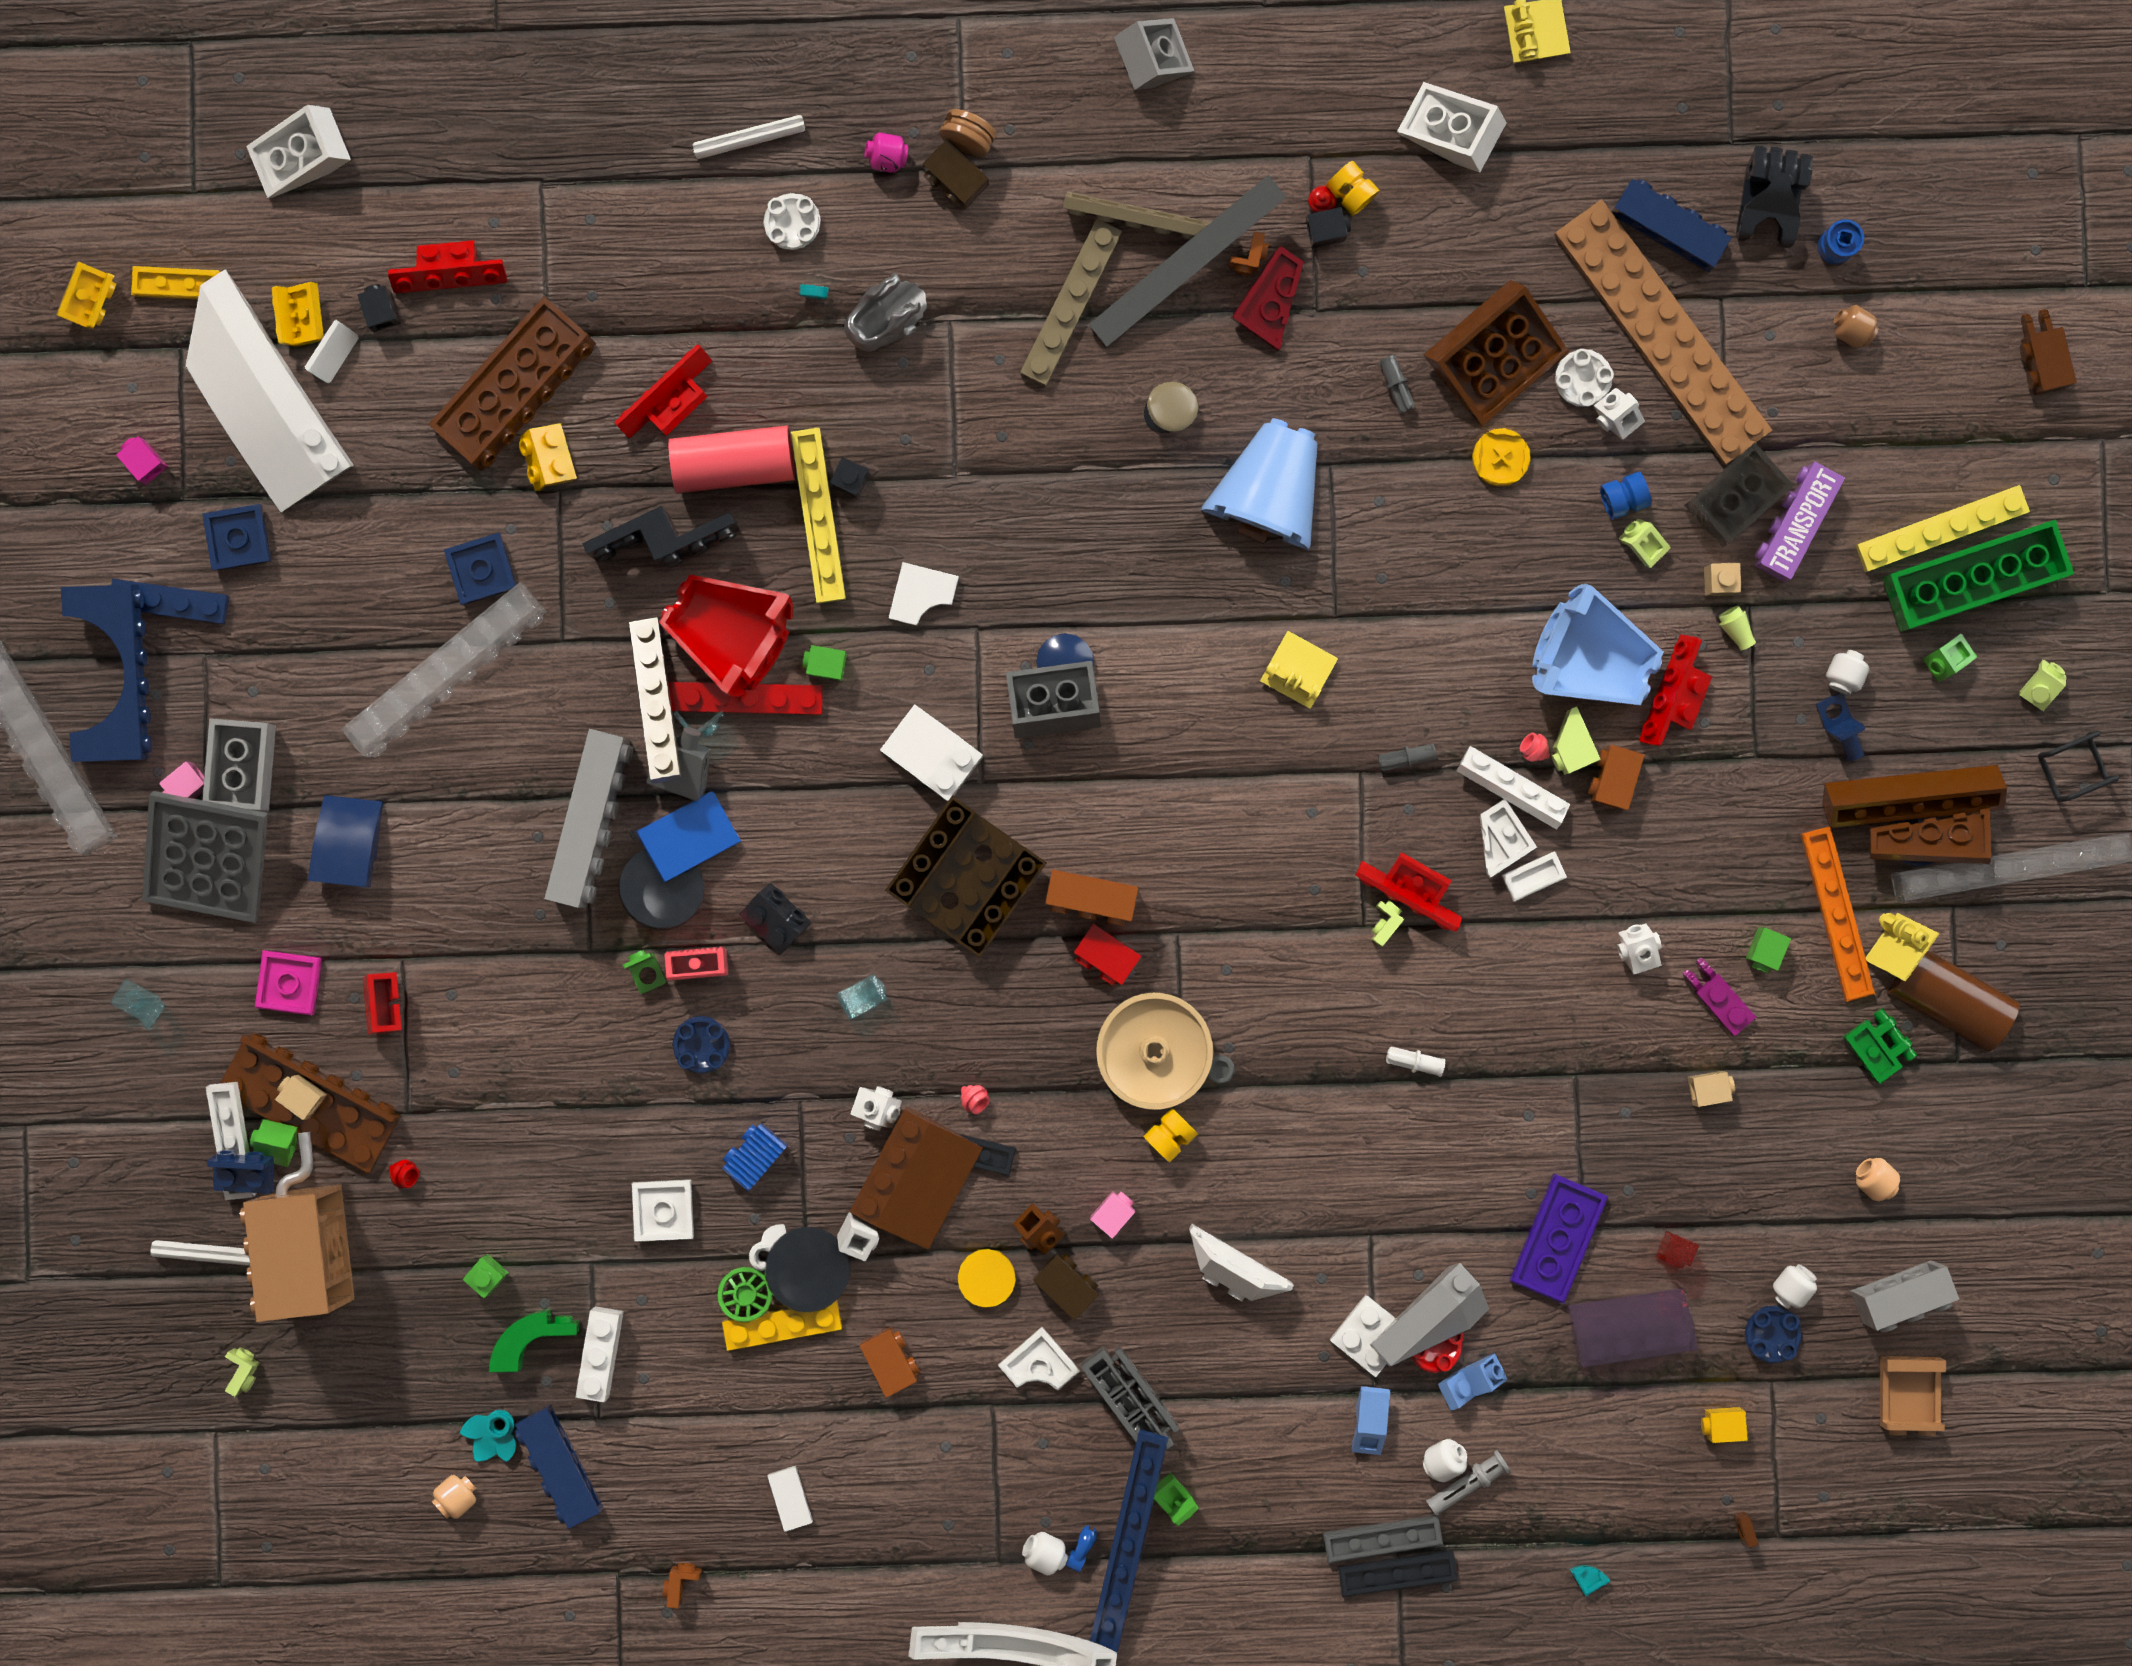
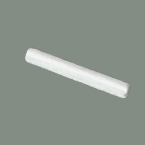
[693,115,805,159]
[151,1240,250,1266]

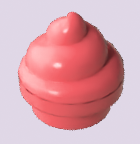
[1520,733,1550,762]
[961,1085,990,1114]

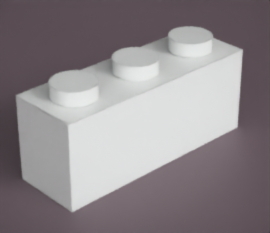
[575,1306,624,1402]

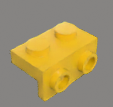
[56,262,116,329]
[272,282,324,347]
[519,423,577,491]

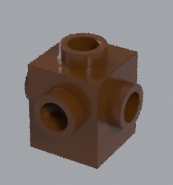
[1013,1203,1065,1255]

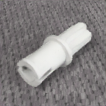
[1386,1047,1445,1077]

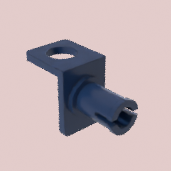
[1816,693,1865,761]

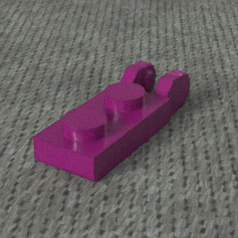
[1682,958,1756,1036]

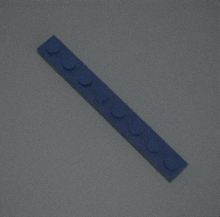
[1090,1430,1169,1654]

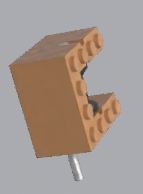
[240,1132,355,1322]

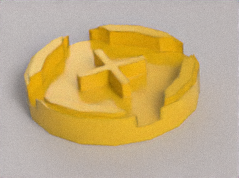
[1472,428,1530,487]
[958,1249,1016,1308]

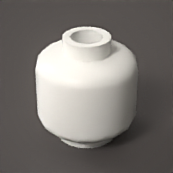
[1826,650,1870,695]
[1773,1264,1817,1309]
[1423,1439,1467,1482]
[1022,1532,1068,1576]

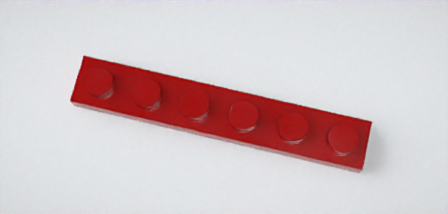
[668,682,823,715]

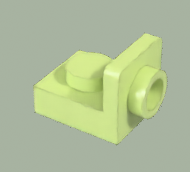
[1619,519,1671,568]
[1371,901,1404,947]

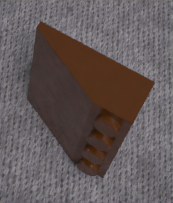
[1423,280,1569,426]
[849,1106,983,1249]

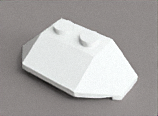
[1189,1224,1294,1301]

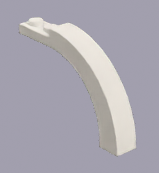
[909,1622,1117,1666]

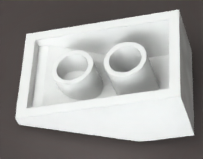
[1397,82,1506,172]
[246,105,351,198]
[880,704,984,801]

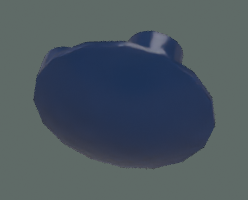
[1036,633,1094,668]
[672,1016,730,1074]
[1745,1305,1802,1364]

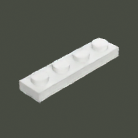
[1457,746,1570,830]
[206,1082,257,1200]

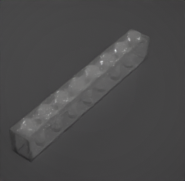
[341,582,547,758]
[0,640,118,855]
[1891,833,2132,902]

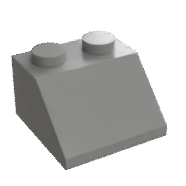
[1114,18,1194,90]

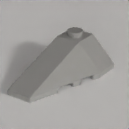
[1370,1263,1489,1367]

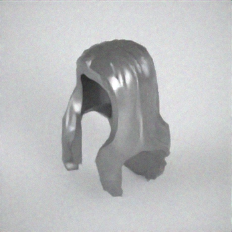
[844,273,927,351]

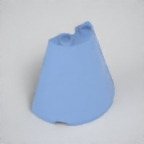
[1201,418,1318,551]
[1532,584,1664,705]

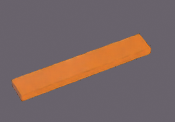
[1800,826,1875,1002]

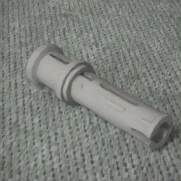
[1426,1450,1512,1516]

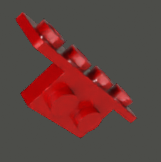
[388,240,508,293]
[614,344,712,438]
[1639,634,1712,747]
[1355,852,1462,932]

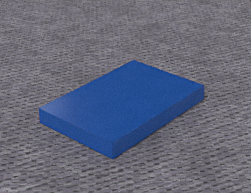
[636,791,741,883]

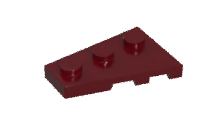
[1231,245,1304,351]

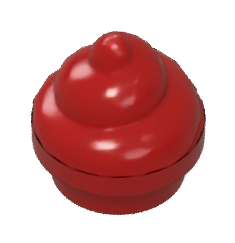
[1308,186,1337,213]
[389,1159,419,1189]

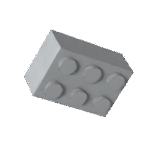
[203,719,276,811]
[1850,1260,1960,1332]

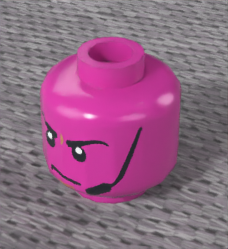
[864,133,908,173]

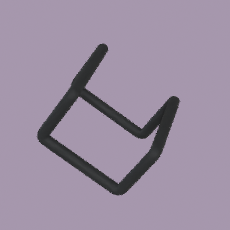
[2038,731,2119,802]

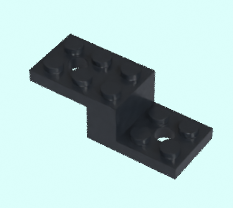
[582,506,740,568]

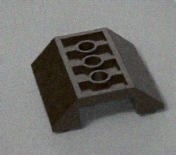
[885,796,1047,958]

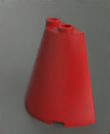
[659,574,793,697]

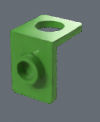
[623,950,667,994]

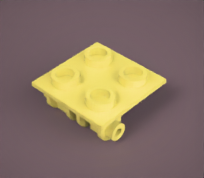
[1504,0,1571,63]
[1260,631,1338,709]
[1866,913,1939,982]

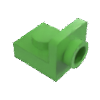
[1923,634,1977,682]

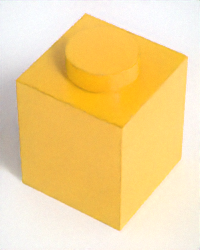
[1701,1407,1748,1443]

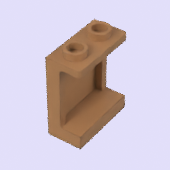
[1880,1356,1946,1436]

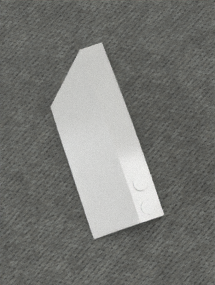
[186,270,354,512]

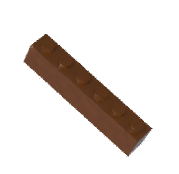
[1822,765,2007,828]

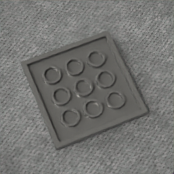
[142,791,268,923]

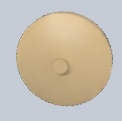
[1096,993,1213,1110]

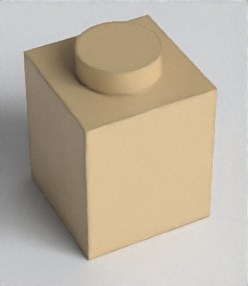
[1704,563,1741,596]
[1688,1071,1735,1107]
[275,1074,327,1120]

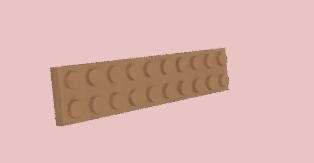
[1554,199,1772,465]

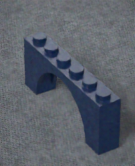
[61,585,152,762]

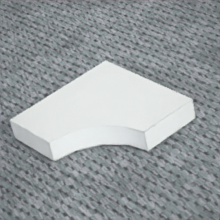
[889,562,959,626]
[998,1327,1080,1390]

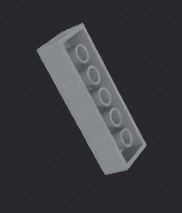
[544,729,633,908]

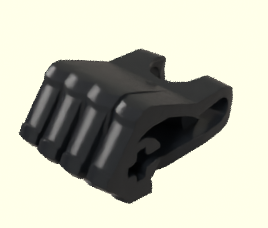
[1736,146,1813,248]

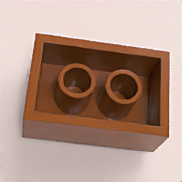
[1045,869,1138,926]

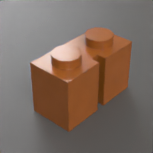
[1588,745,1645,811]
[859,1326,920,1398]

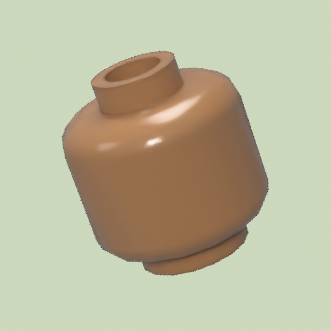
[1833,305,1879,348]

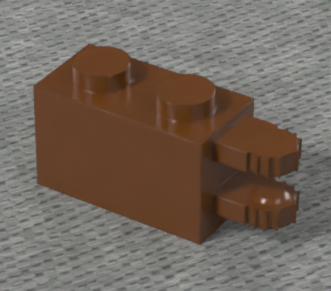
[2020,309,2077,395]

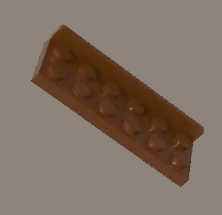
[428,296,596,471]
[220,1032,401,1173]

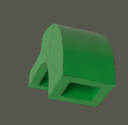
[489,1309,581,1372]

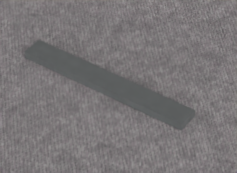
[1089,174,1287,346]

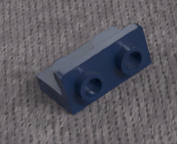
[207,1150,274,1194]

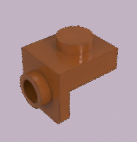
[1229,231,1269,276]
[662,1563,702,1608]

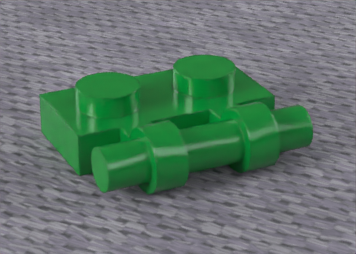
[1842,1008,1917,1084]

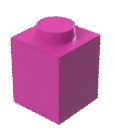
[116,436,168,485]

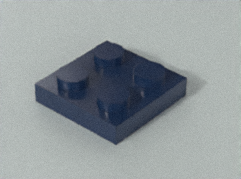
[202,504,272,571]
[444,532,518,606]

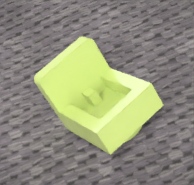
[2020,660,2066,711]
[225,1348,260,1397]

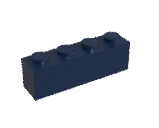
[1611,178,1732,273]
[515,1404,604,1529]

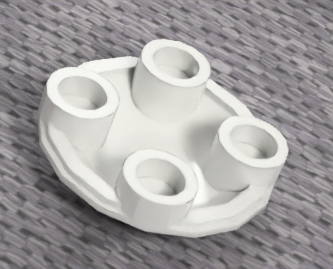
[764,193,821,250]
[1555,349,1614,407]

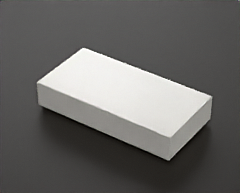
[1501,851,1567,902]
[767,1466,813,1532]

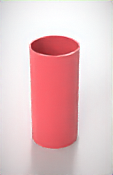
[669,425,795,494]

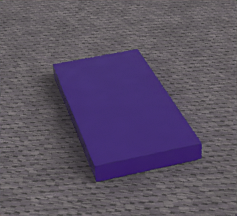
[1509,1173,1609,1304]

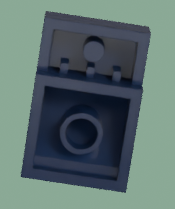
[308,795,383,888]

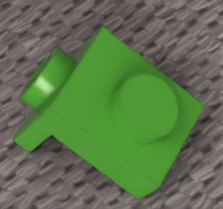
[1154,1472,1199,1526]

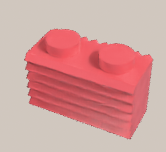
[664,947,728,981]

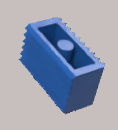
[722,1123,788,1191]

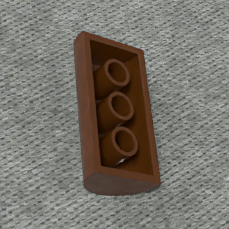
[1887,950,2020,1052]

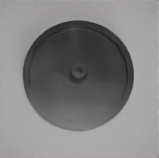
[619,849,704,930]
[764,1227,850,1312]

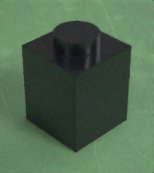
[1306,207,1351,248]
[357,284,401,332]
[830,457,870,499]

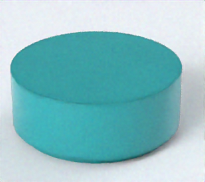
[799,284,829,300]

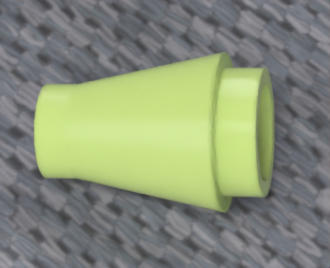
[1719,606,1756,651]

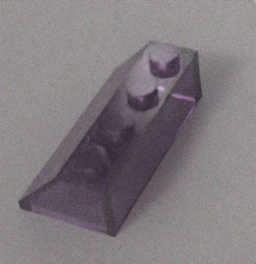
[1568,1288,1698,1367]

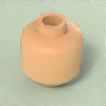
[1856,1158,1900,1201]
[432,1475,476,1519]

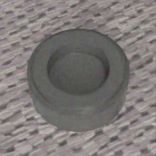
[1207,1055,1235,1084]

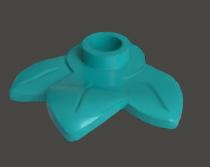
[460,1410,516,1462]

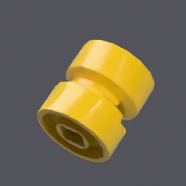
[1325,161,1380,216]
[1143,1108,1198,1163]

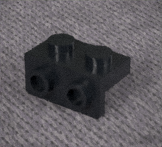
[739,883,811,955]

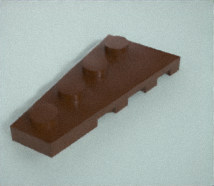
[1870,808,1991,864]

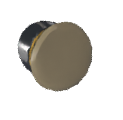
[1144,382,1198,433]

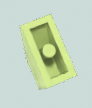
[1552,707,1601,775]

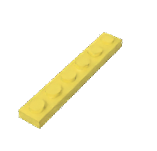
[791,428,846,604]
[1855,485,2030,573]

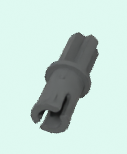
[1378,355,1415,413]
[1378,743,1437,771]

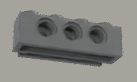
[1080,1344,1179,1450]

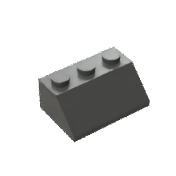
[1006,661,1101,739]

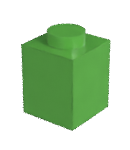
[802,645,847,682]
[1746,927,1791,974]
[250,1119,297,1167]
[462,1254,509,1298]

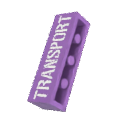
[1754,461,1845,583]

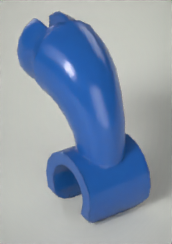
[1065,1526,1097,1572]

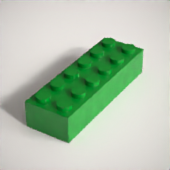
[1882,519,2074,632]

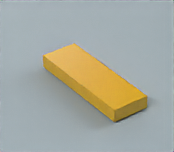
[131,266,220,300]

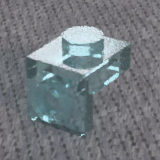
[836,974,887,1020]

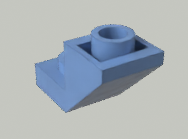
[1438,1353,1508,1410]
[1352,1386,1390,1455]

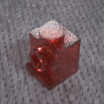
[1655,1230,1699,1269]

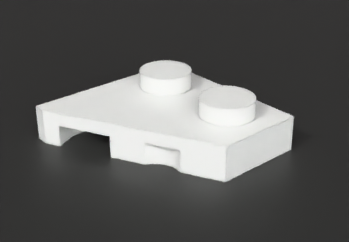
[1480,799,1537,878]

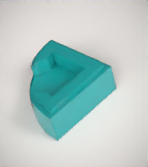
[1569,1565,1611,1596]

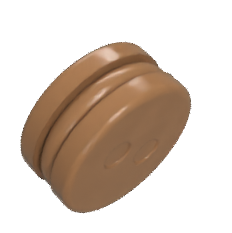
[939,109,996,157]

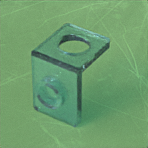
[673,710,726,738]
[111,979,165,1030]

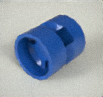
[1818,219,1864,265]
[1600,471,1652,520]

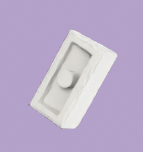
[305,320,359,383]

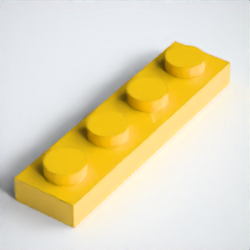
[722,1300,842,1351]

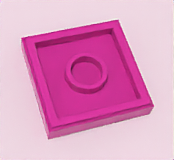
[255,950,322,1016]

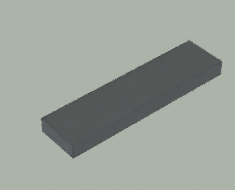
[1323,1514,1443,1563]

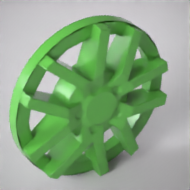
[718,1267,772,1323]

